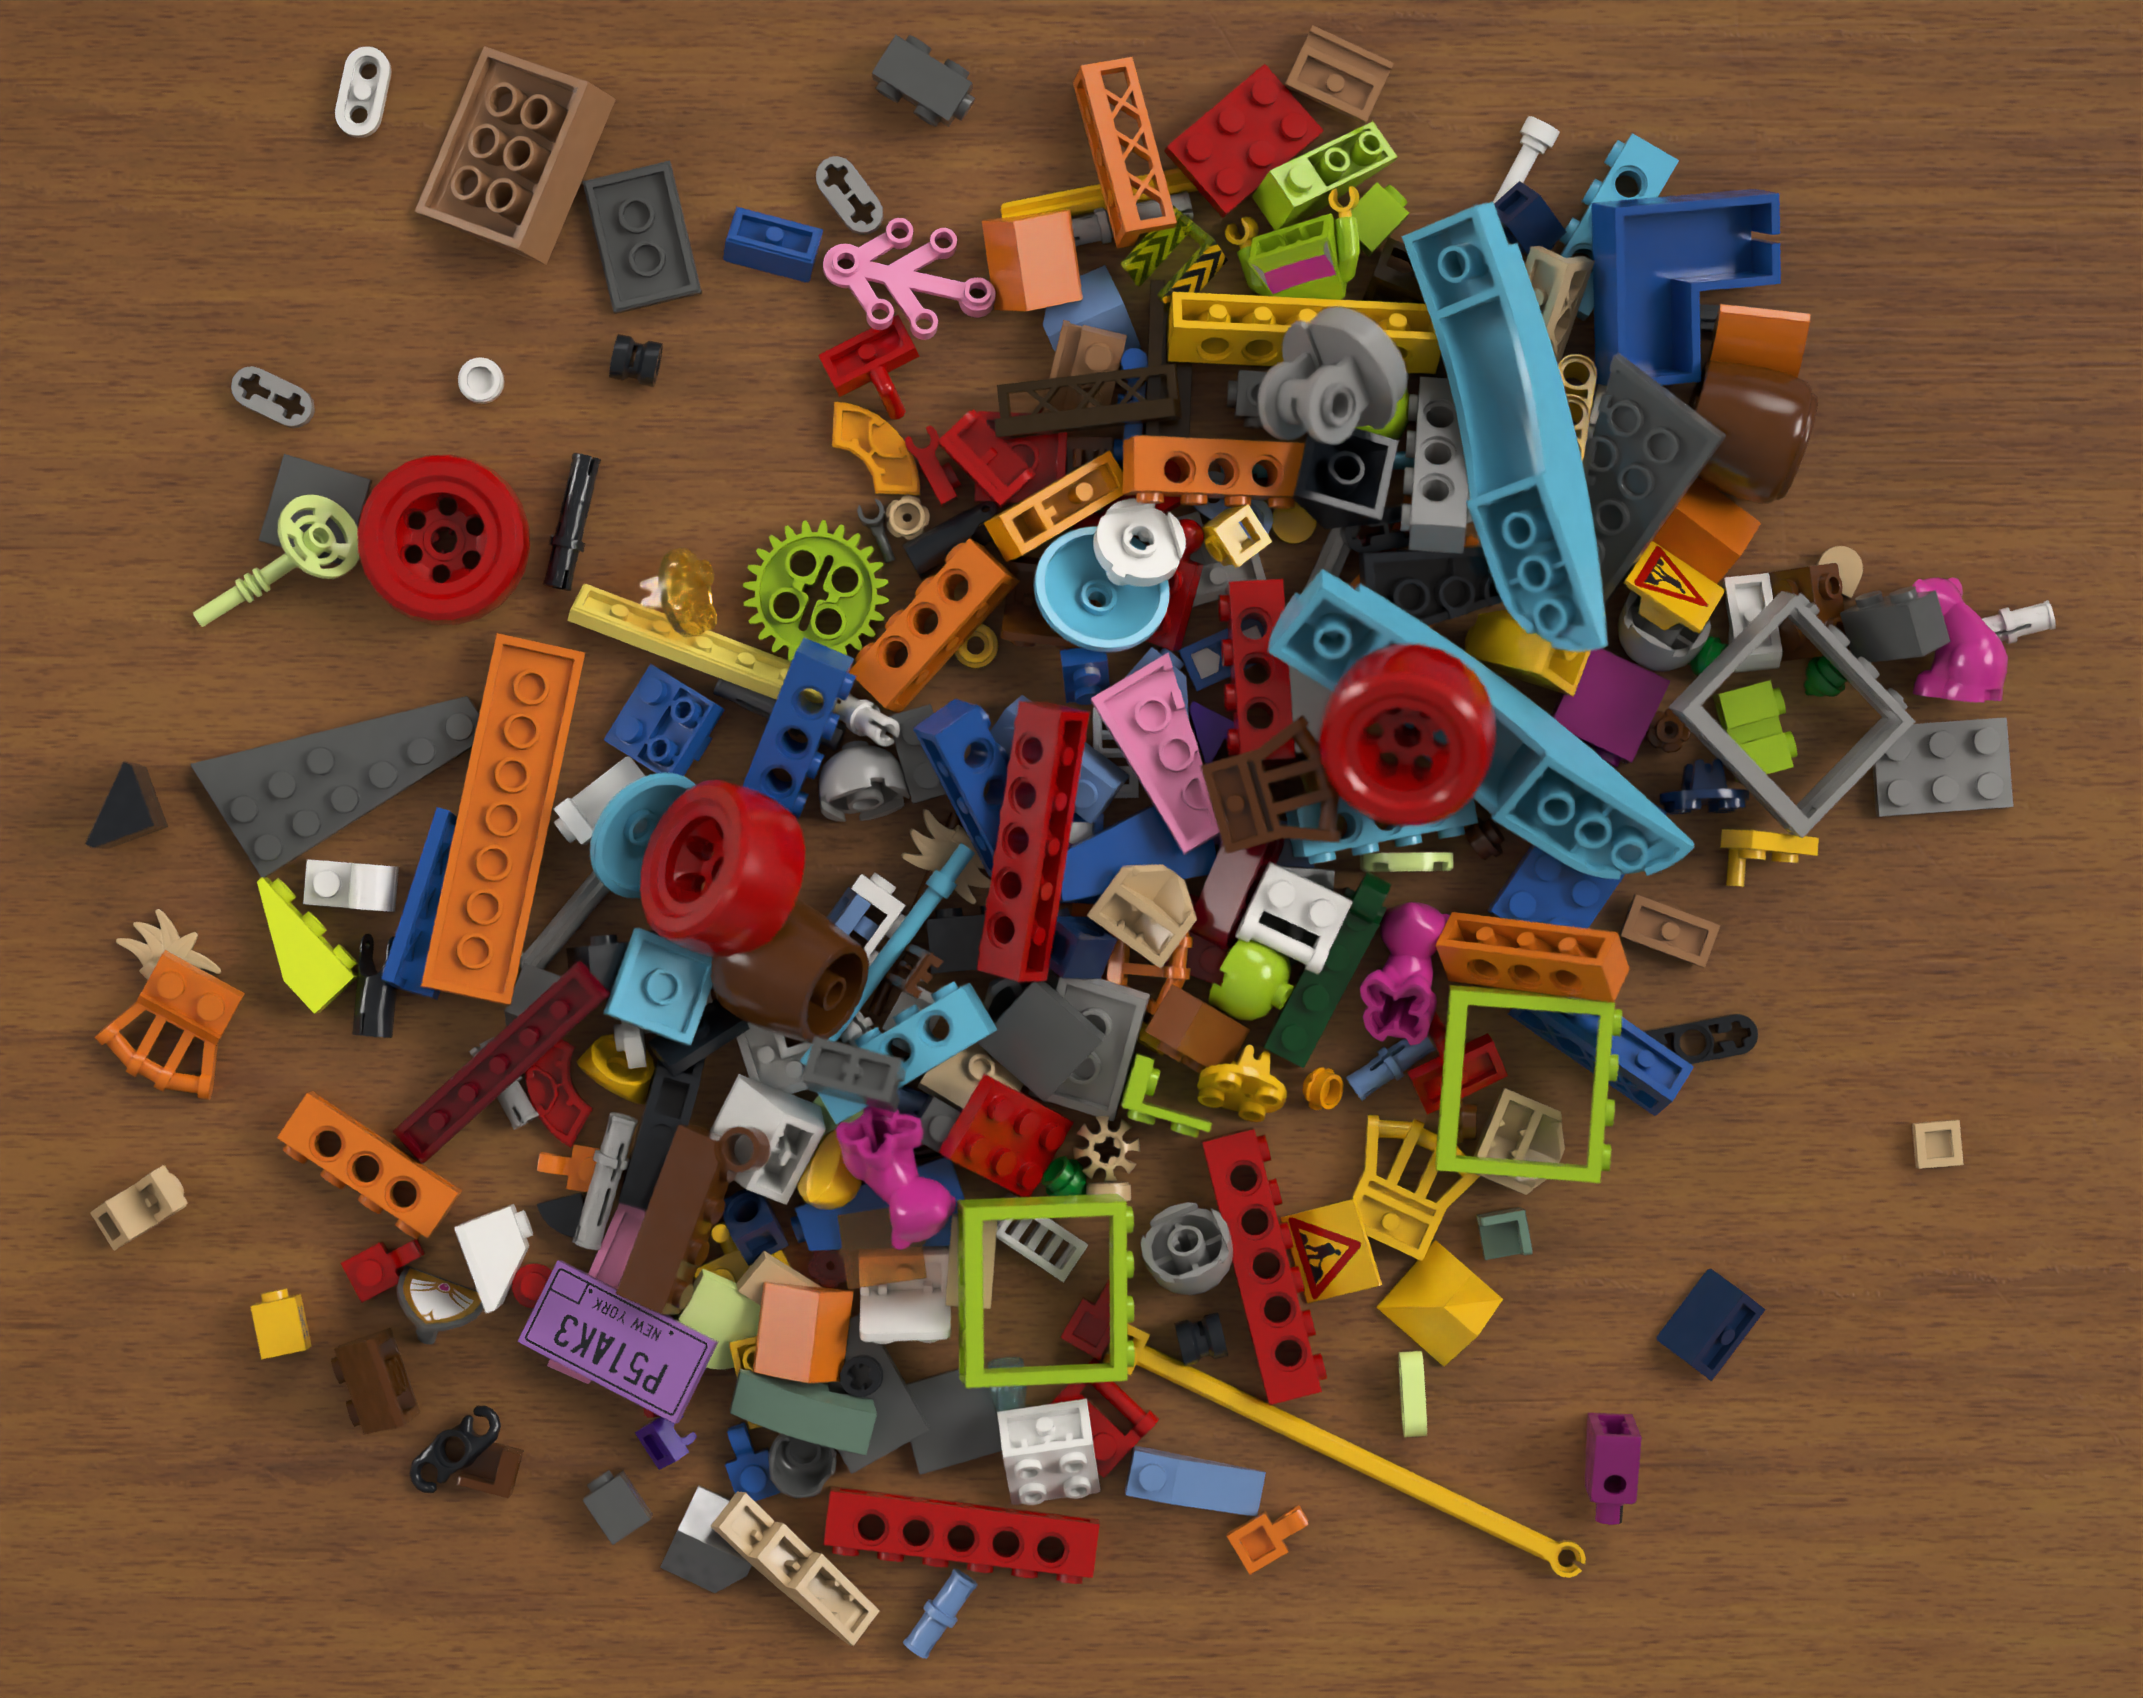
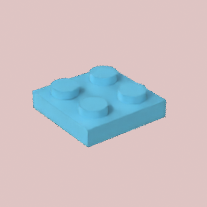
[603,928,713,1046]

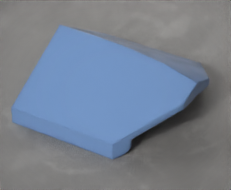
[1043,265,1141,354]

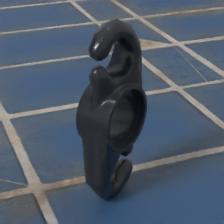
[409,1406,501,1493]

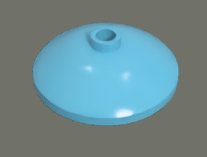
[1034,526,1169,652]
[590,773,696,898]

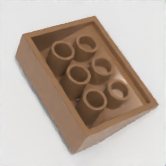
[415,46,616,265]

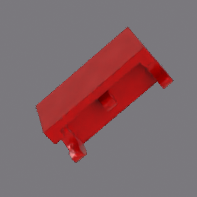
[938,409,1036,509]

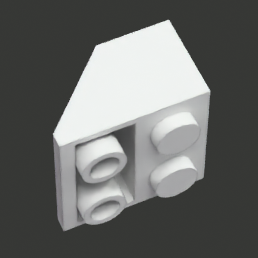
[710,1074,826,1205]

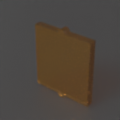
[838,1207,927,1289]

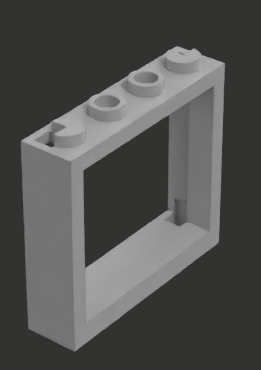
[1668,591,1915,838]

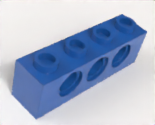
[743,638,856,819]
[913,699,1010,877]

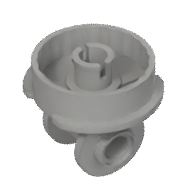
[1258,307,1407,444]

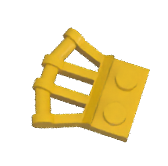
[1351,1115,1480,1261]

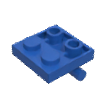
[603,664,725,776]

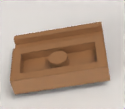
[1285,25,1394,125]
[1044,320,1127,411]

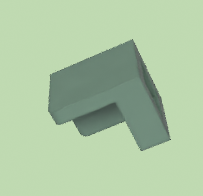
[1476,1207,1533,1260]

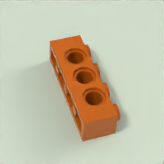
[1122,436,1305,509]
[849,539,1020,713]
[1436,912,1629,1003]
[277,1091,462,1239]

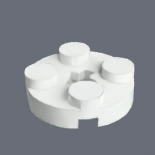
[1093,498,1186,587]

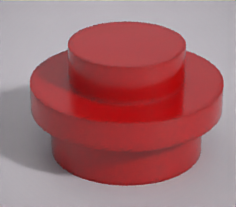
[512,1263,552,1309]

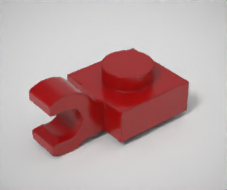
[905,425,961,508]
[340,1239,425,1303]
[1060,1279,1110,1360]

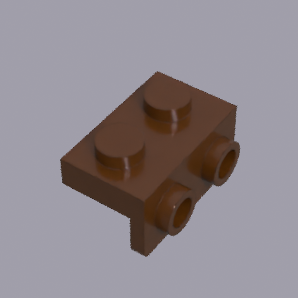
[1769,563,1850,662]

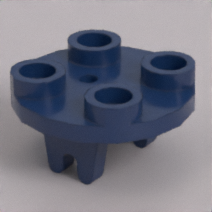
[1659,759,1749,815]

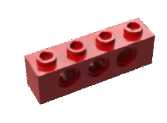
[1218,579,1295,766]

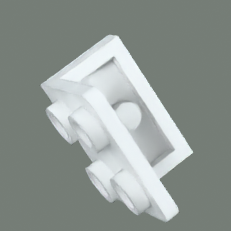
[859,1246,951,1344]

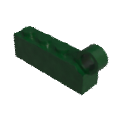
[1262,871,1392,1068]

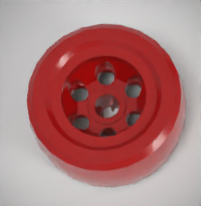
[357,454,530,626]
[1320,644,1496,826]
[640,780,805,958]

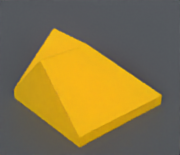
[1376,1240,1503,1367]

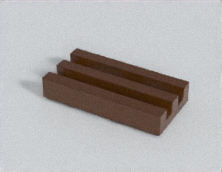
[882,943,943,999]

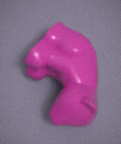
[1912,577,2008,702]
[1360,902,1450,1046]
[836,1106,956,1250]

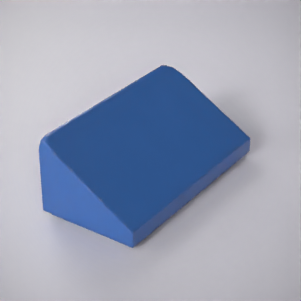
[723,207,823,282]

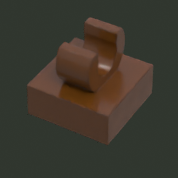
[1067,437,1112,474]

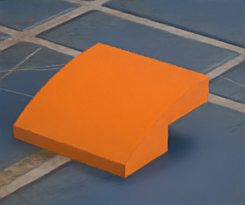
[1707,304,1810,378]

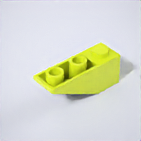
[257,877,358,1014]

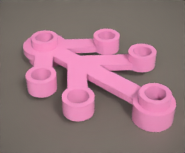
[823,218,996,340]

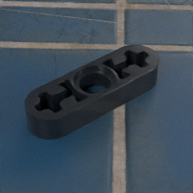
[1643,1014,1758,1064]

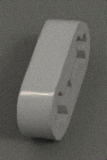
[816,156,883,235]
[231,366,315,428]

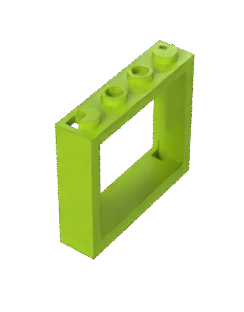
[1435,985,1622,1183]
[957,1194,1135,1388]

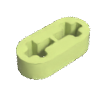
[1398,1351,1427,1438]

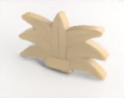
[901,809,991,904]
[116,909,222,980]

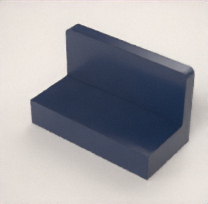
[1657,1269,1765,1381]

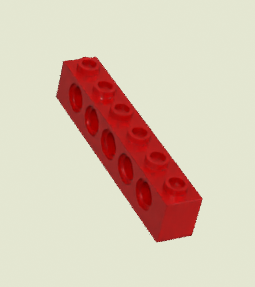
[977,701,1090,982]
[1201,1127,1327,1405]
[823,1486,1100,1584]

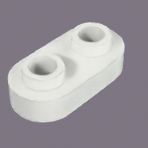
[335,47,392,138]

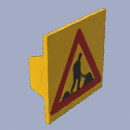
[1624,541,1726,634]
[1281,1198,1382,1303]

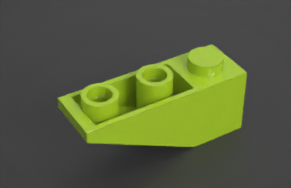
[1252,121,1397,230]

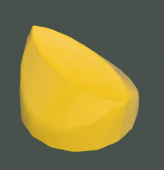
[576,1034,655,1104]
[796,1129,862,1210]

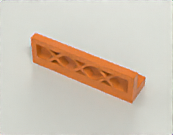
[1073,57,1177,249]

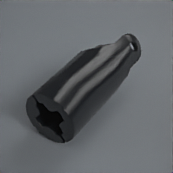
[902,501,998,580]
[352,934,397,1038]

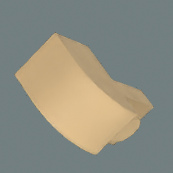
[90,1165,188,1251]

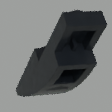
[618,1057,706,1211]

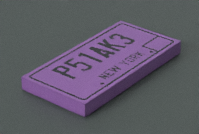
[518,1260,718,1424]

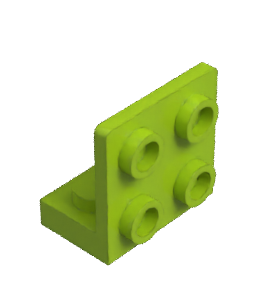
[1120,1052,1212,1138]

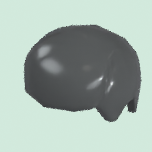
[768,1433,837,1499]

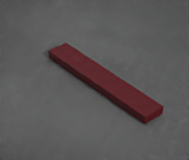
[392,960,610,1165]

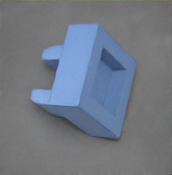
[827,887,879,941]

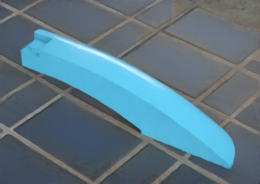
[1402,202,1607,651]
[1268,569,1694,879]

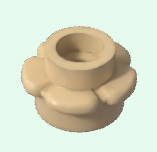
[886,495,930,540]

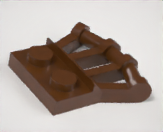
[1200,715,1341,854]

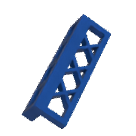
[381,807,457,1000]
[1508,1008,1694,1116]

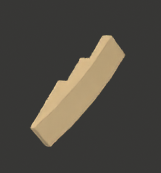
[711,1491,880,1646]

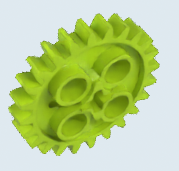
[743,520,889,662]

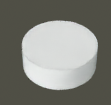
[458,358,504,404]

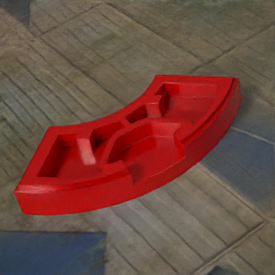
[525,1039,593,1148]

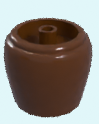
[1688,360,1818,504]
[711,899,869,1044]

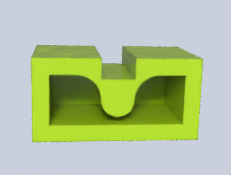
[1713,680,1798,782]

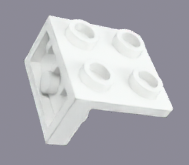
[997,1399,1100,1505]

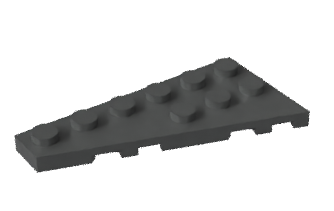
[1582,353,1726,608]
[190,696,479,877]

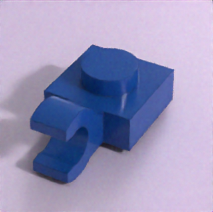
[725,1422,780,1501]

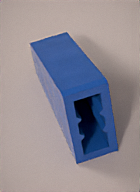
[1060,804,1216,902]
[790,1156,965,1251]

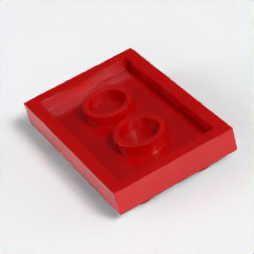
[1164,64,1324,218]
[938,1073,1074,1197]

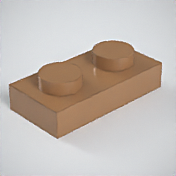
[1619,894,1721,968]

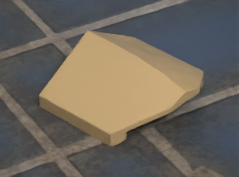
[1087,864,1197,969]
[1474,1088,1565,1195]

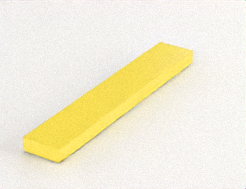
[567,584,824,703]

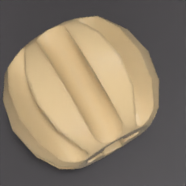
[1073,1116,1140,1183]

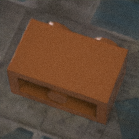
[1145,984,1251,1073]

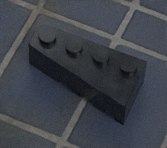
[1358,545,1503,626]

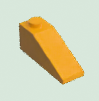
[984,450,1123,562]

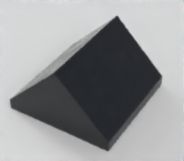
[1293,428,1399,529]
[85,761,168,849]

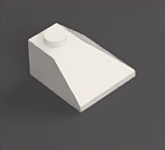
[454,1204,533,1313]

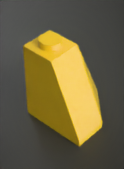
[1465,610,1591,697]

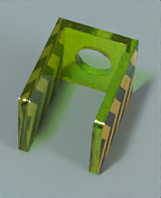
[1121,206,1228,312]

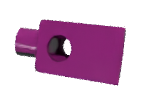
[1585,1413,1641,1525]

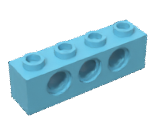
[1559,133,1679,321]
[1286,797,1478,864]
[817,982,998,1124]

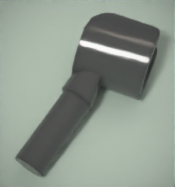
[857,499,895,563]

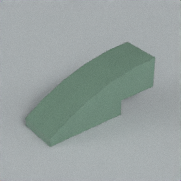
[730,1369,877,1455]

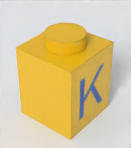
[250,1288,312,1360]

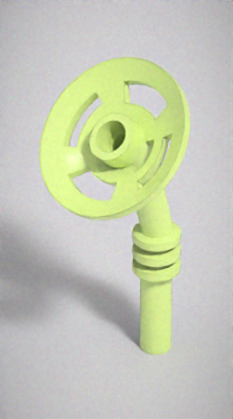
[193,495,360,627]

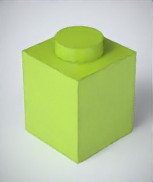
[1351,182,1409,257]

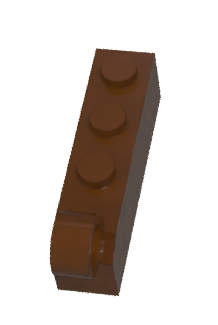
[616,1125,770,1315]

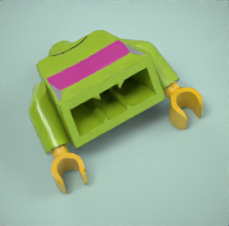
[1225,186,1360,300]

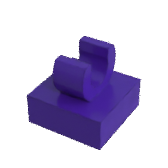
[634,1415,696,1470]

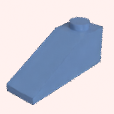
[1125,1446,1266,1517]

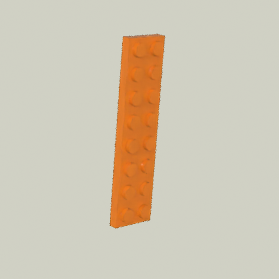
[421,633,585,1005]

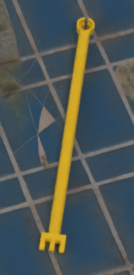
[1103,1323,1586,1578]

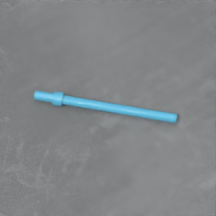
[800,843,975,1066]

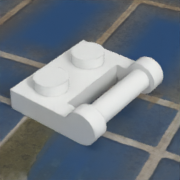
[1235,861,1353,974]

